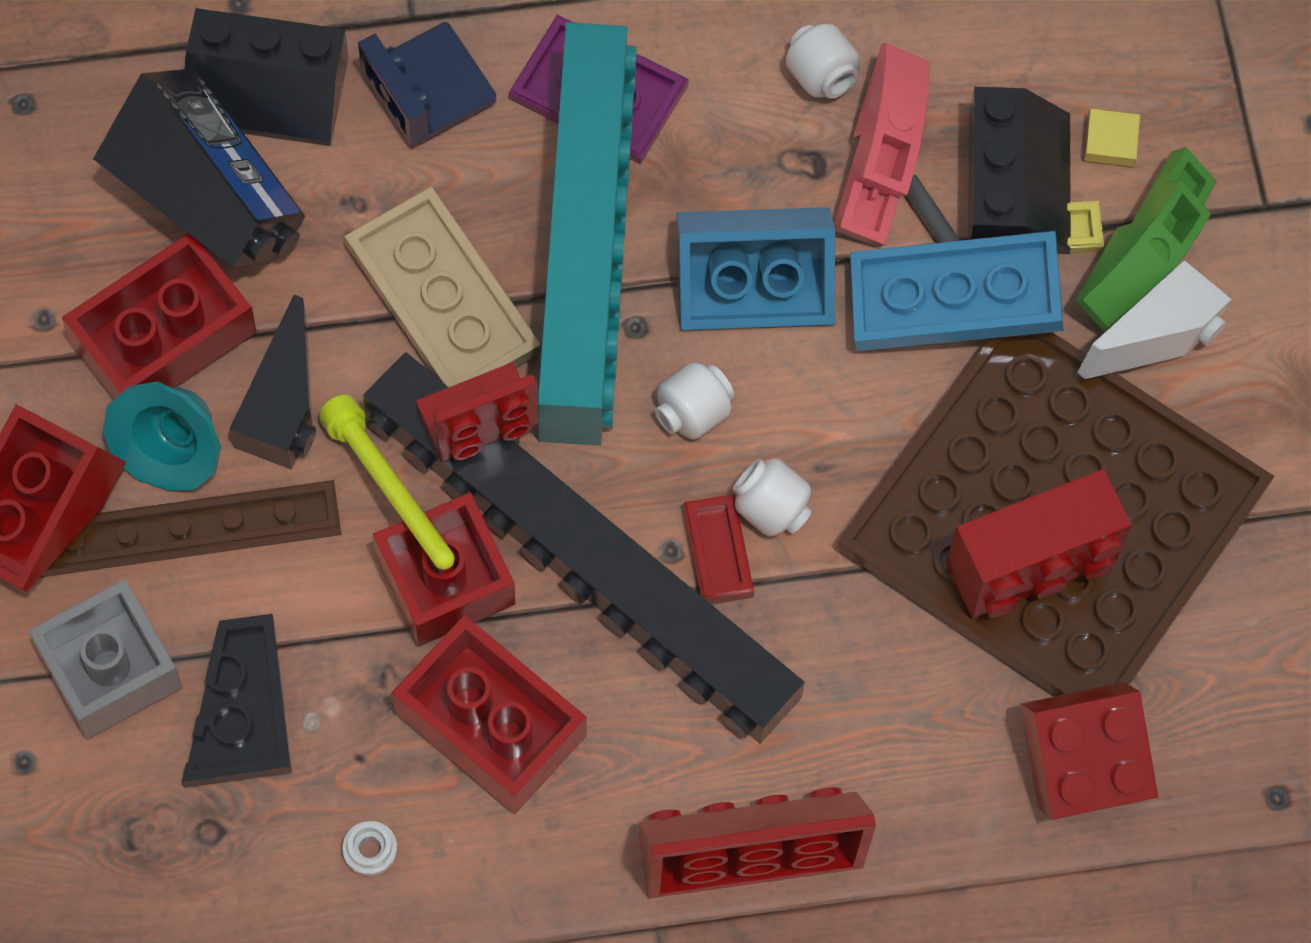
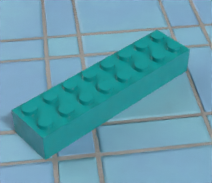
[538,22,637,446]

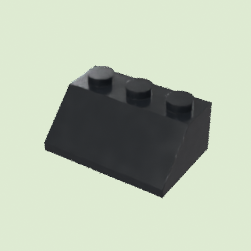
[185,8,349,146]
[968,86,1071,254]

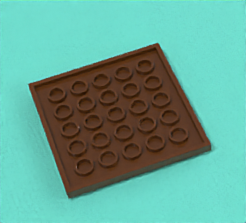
[837,332,1274,696]

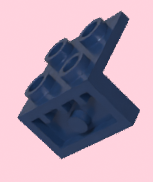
[358,22,497,148]

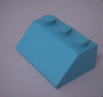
[676,207,835,330]

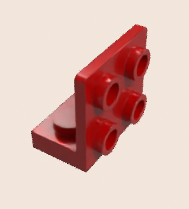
[416,362,538,462]

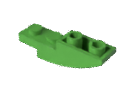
[1076,147,1217,333]

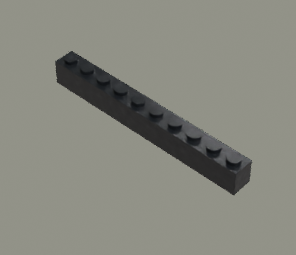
[363,352,805,744]

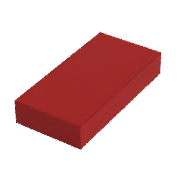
[683,494,754,605]

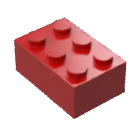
[62,233,257,399]
[946,469,1132,619]
[392,615,587,814]

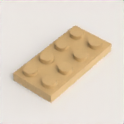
[344,186,541,387]

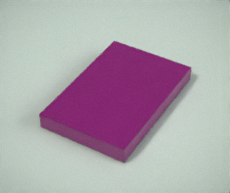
[508,14,689,165]

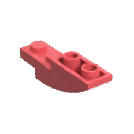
[834,43,929,247]

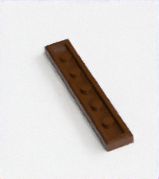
[40,480,342,578]

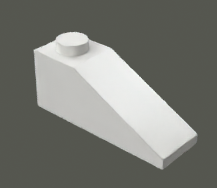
[1077,260,1232,379]

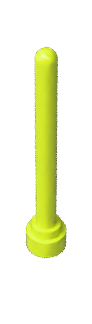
[319,395,455,570]

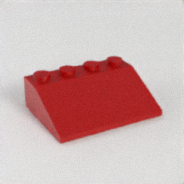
[639,787,876,899]

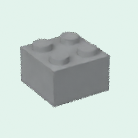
[28,579,182,739]

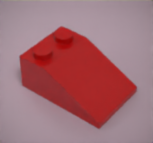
[0,404,127,592]

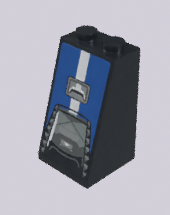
[93,68,306,268]

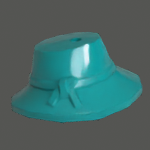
[103,382,221,491]

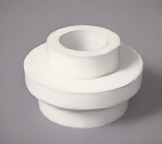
[342,821,397,876]

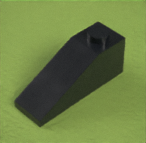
[230,295,316,470]

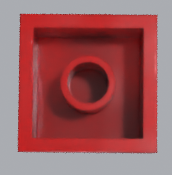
[373,492,516,647]
[1020,682,1159,819]

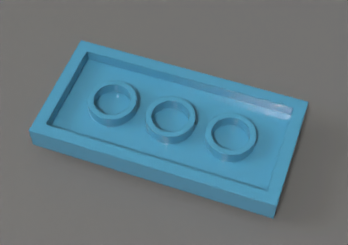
[850,231,1064,351]

